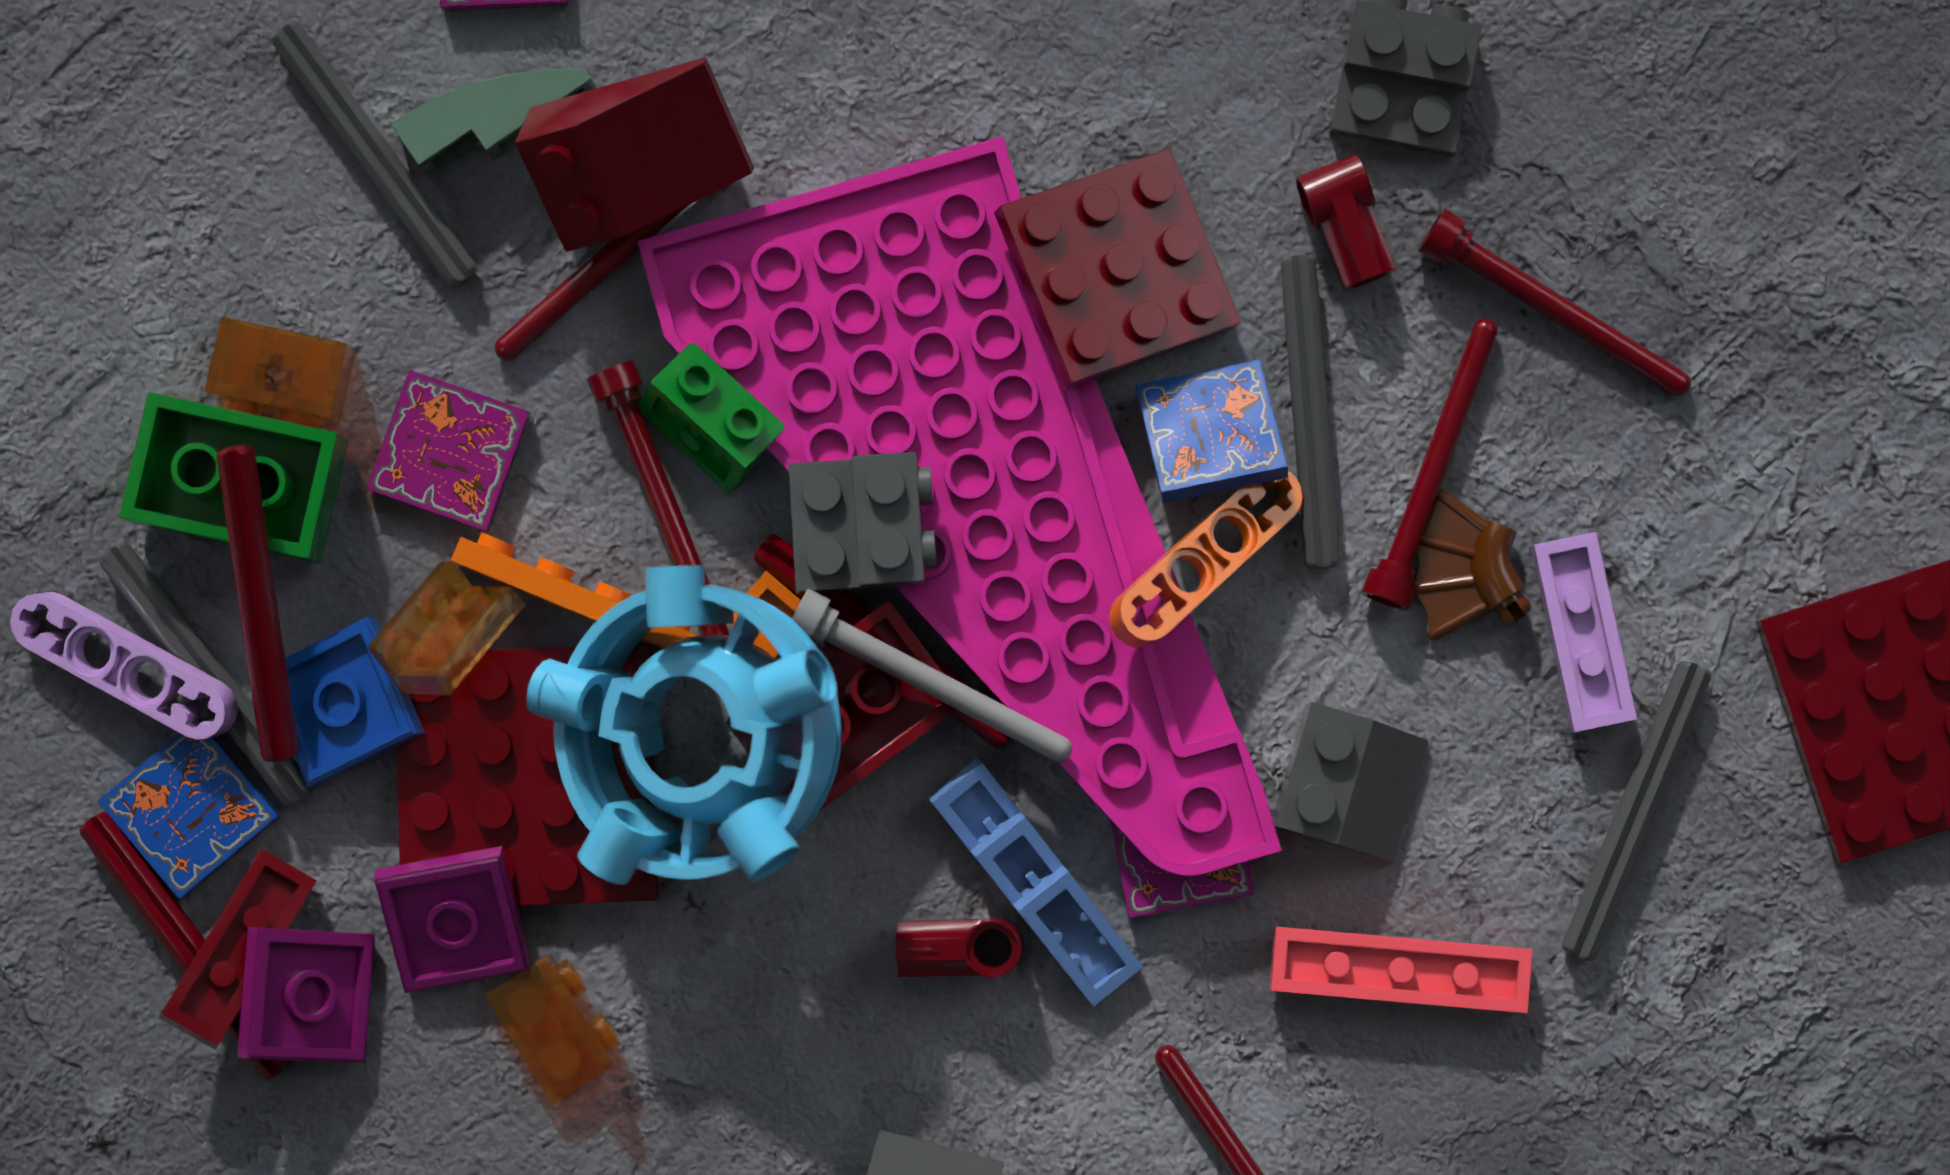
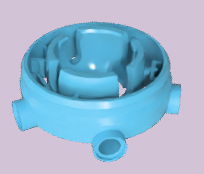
[526,565,842,885]

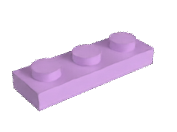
[1531,532,1637,733]

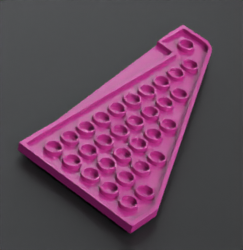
[637,136,1282,876]

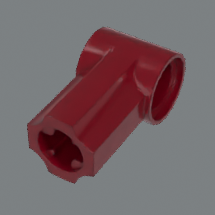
[1295,154,1396,291]
[896,917,1025,978]

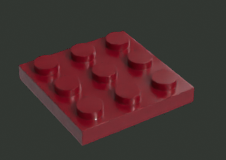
[994,149,1241,389]

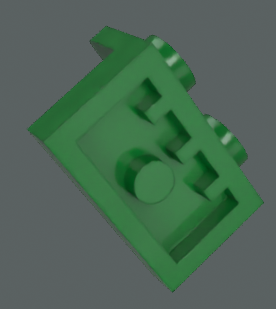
[639,343,784,495]

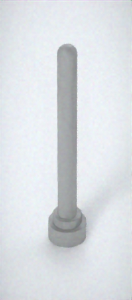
[792,588,1073,762]

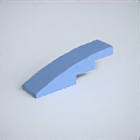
[927,758,1143,1007]

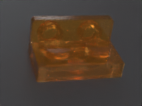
[369,561,525,695]
[484,953,621,1104]

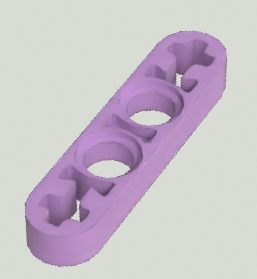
[10,592,238,740]

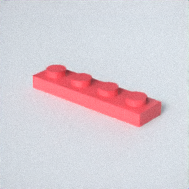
[1269,926,1533,1013]

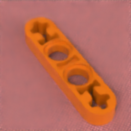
[1109,471,1303,648]

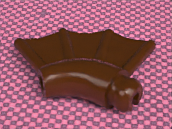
[1414,488,1531,641]

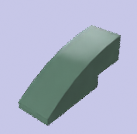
[390,68,596,176]

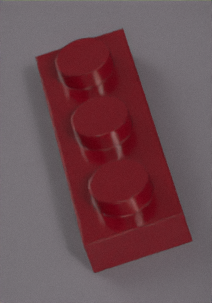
[159,849,317,1050]

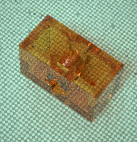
[204,317,356,429]

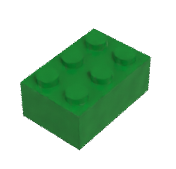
[119,392,349,564]

